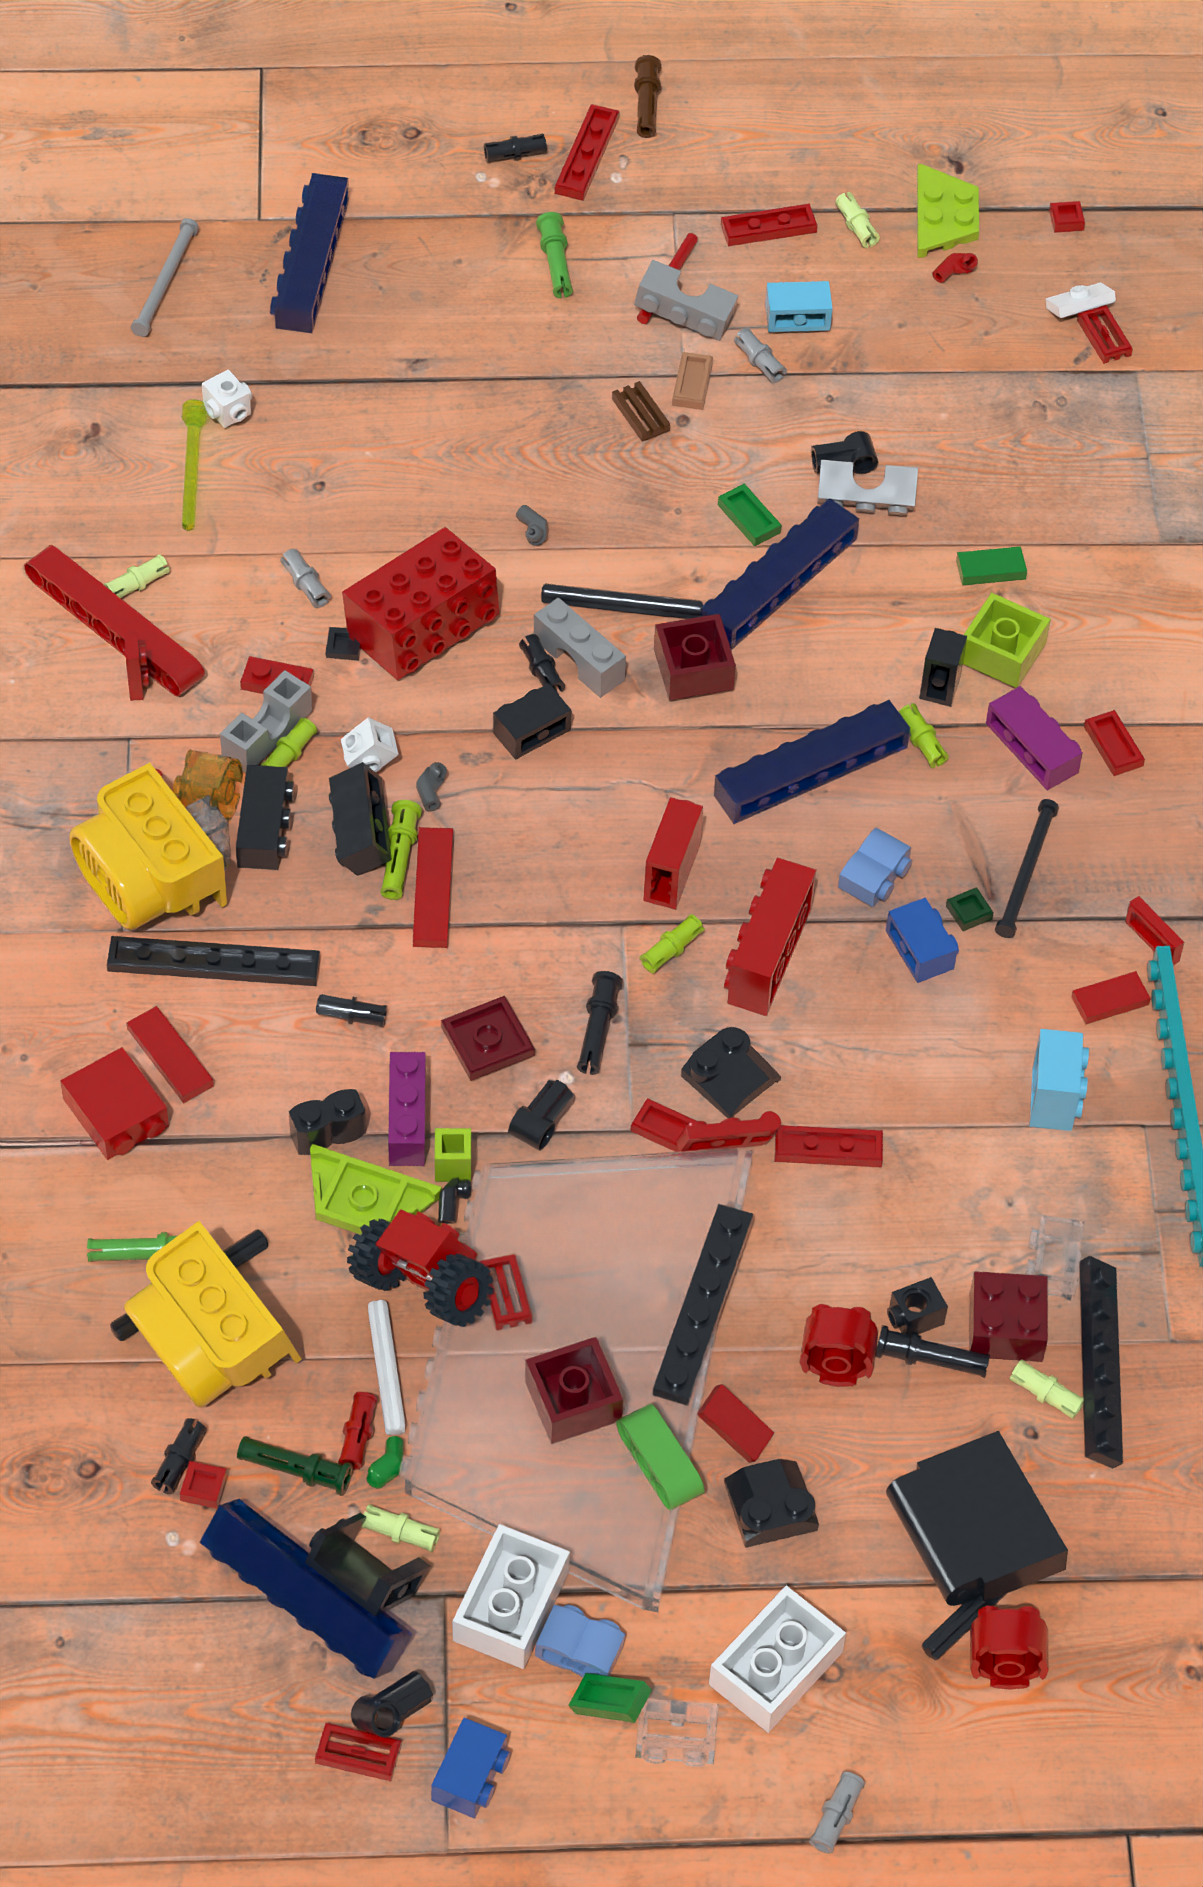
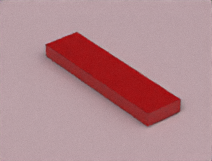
[554,104,620,201]
[413,827,453,948]

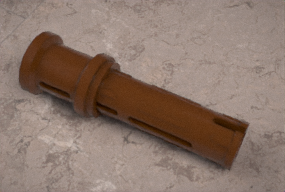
[634,55,662,138]

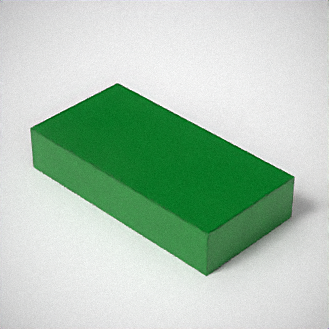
[717,483,782,547]
[956,546,1027,586]
[568,1673,652,1723]

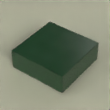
[946,887,994,931]

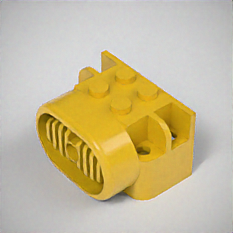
[69,763,227,930]
[124,1221,302,1408]

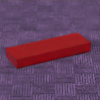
[720,203,818,247]
[126,1006,214,1103]
[774,1125,883,1168]

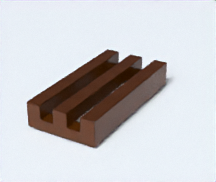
[612,381,670,442]

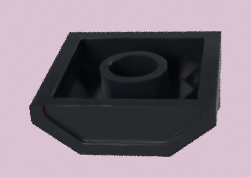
[681,1027,781,1118]
[724,1459,819,1548]

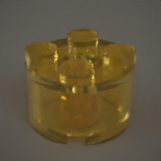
[173,749,243,824]

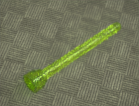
[181,399,207,531]

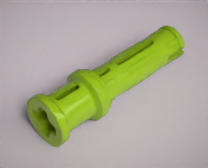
[380,800,422,900]

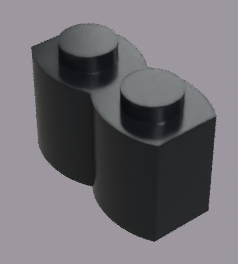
[289,1089,366,1155]

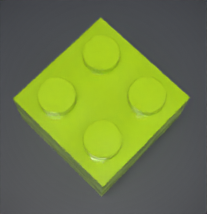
[963,592,1051,688]

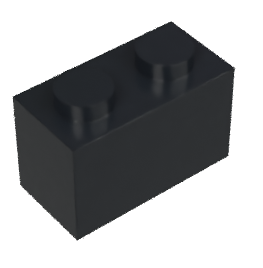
[919,628,967,707]
[493,683,572,760]

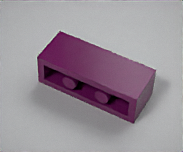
[986,686,1083,791]
[388,1052,426,1166]

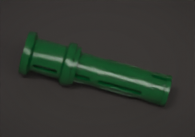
[237,1436,353,1496]

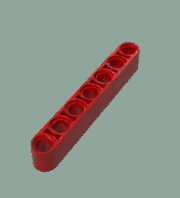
[24,545,205,697]

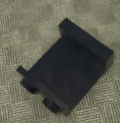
[305,1512,430,1617]

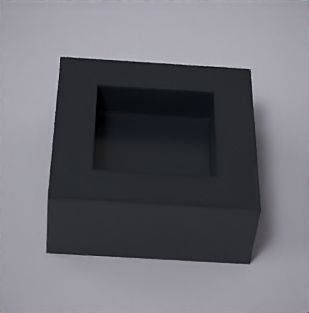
[325,627,361,661]

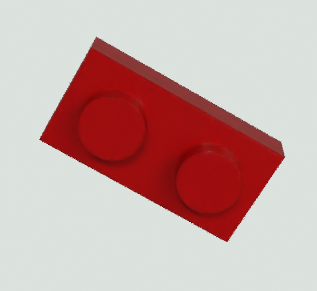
[124,632,149,701]
[240,656,314,694]

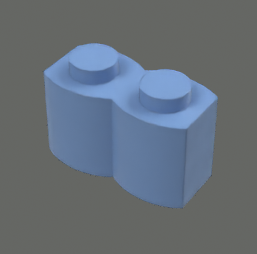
[838,827,912,907]
[535,1605,625,1677]

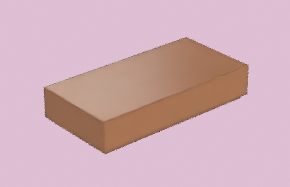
[672,352,713,410]

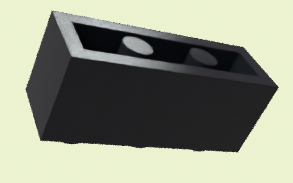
[329,762,392,876]
[236,765,295,870]

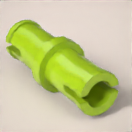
[897,703,949,768]
[261,718,317,767]
[639,914,705,974]

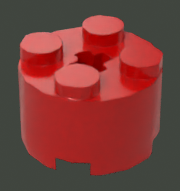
[799,1304,878,1387]
[970,1606,1049,1690]

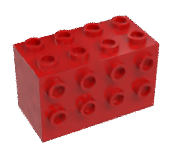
[342,527,500,680]

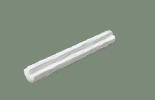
[368,1300,405,1436]

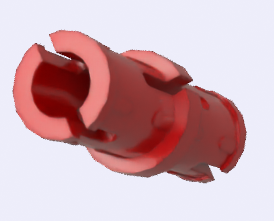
[338,1392,377,1470]

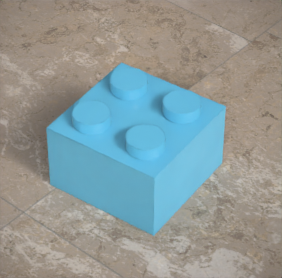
[1029,1029,1089,1131]

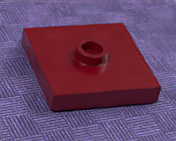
[441,996,535,1081]

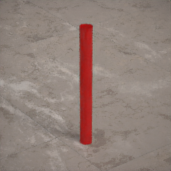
[637,233,698,324]

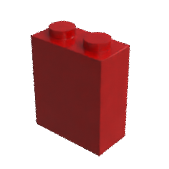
[643,797,703,910]
[60,1047,169,1160]

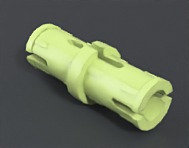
[835,192,880,248]
[103,554,170,598]
[1009,1359,1084,1419]
[361,1504,441,1552]

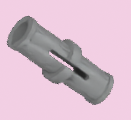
[734,328,787,383]
[280,548,331,608]
[809,1772,865,1854]

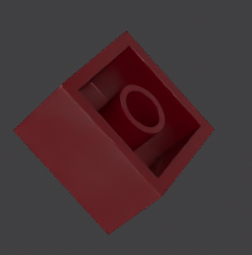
[654,614,736,701]
[969,1271,1048,1362]
[525,1337,623,1444]

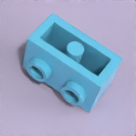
[765,281,833,332]

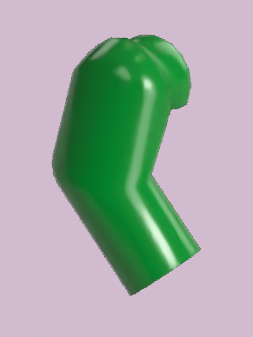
[366,1436,404,1489]

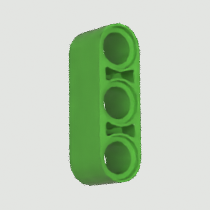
[616,1404,705,1511]

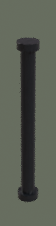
[995,799,1059,938]

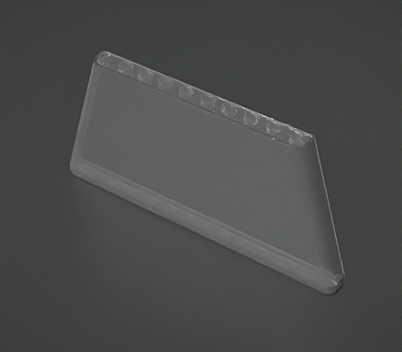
[399,1148,754,1613]

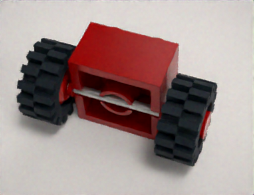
[347,1209,493,1327]

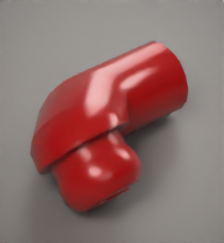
[932,253,978,283]

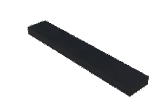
[107,936,320,986]

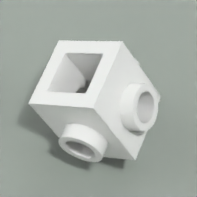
[202,369,252,428]
[341,717,399,772]

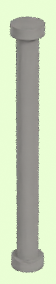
[130,218,199,337]

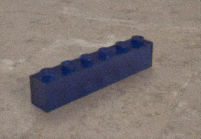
[270,173,349,333]
[701,498,860,650]
[714,700,910,824]
[199,1499,413,1679]

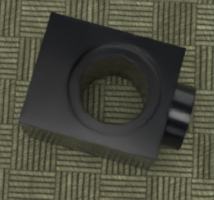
[887,1277,948,1335]

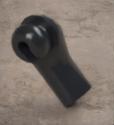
[438,1177,472,1224]

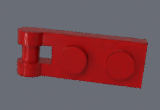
[676,1111,781,1154]

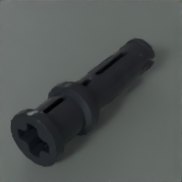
[577,971,623,1075]
[875,1325,990,1378]

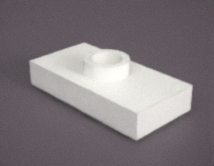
[1045,282,1116,318]

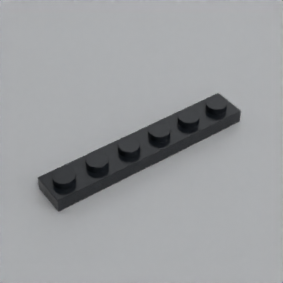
[652,1204,753,1406]
[1080,1256,1123,1469]

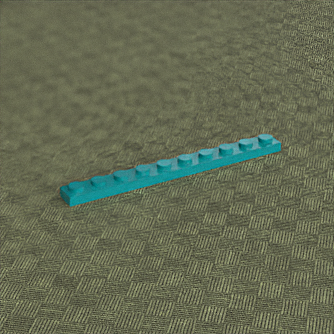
[1147,946,1203,1267]

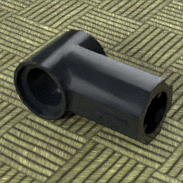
[811,431,879,474]
[508,1079,574,1151]
[351,1671,433,1737]

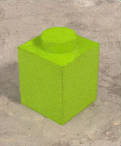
[435,1128,471,1182]

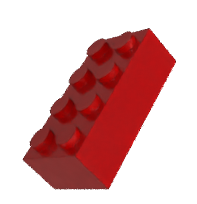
[724,857,816,1016]

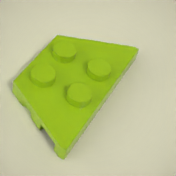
[917,164,979,258]
[310,1144,442,1235]

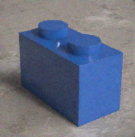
[886,897,959,983]
[431,1717,511,1819]

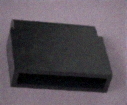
[886,1431,1068,1606]

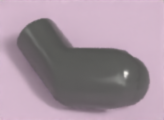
[516,505,548,545]
[416,762,447,811]

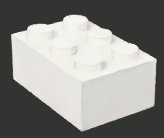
[452,1524,570,1669]
[709,1585,846,1733]

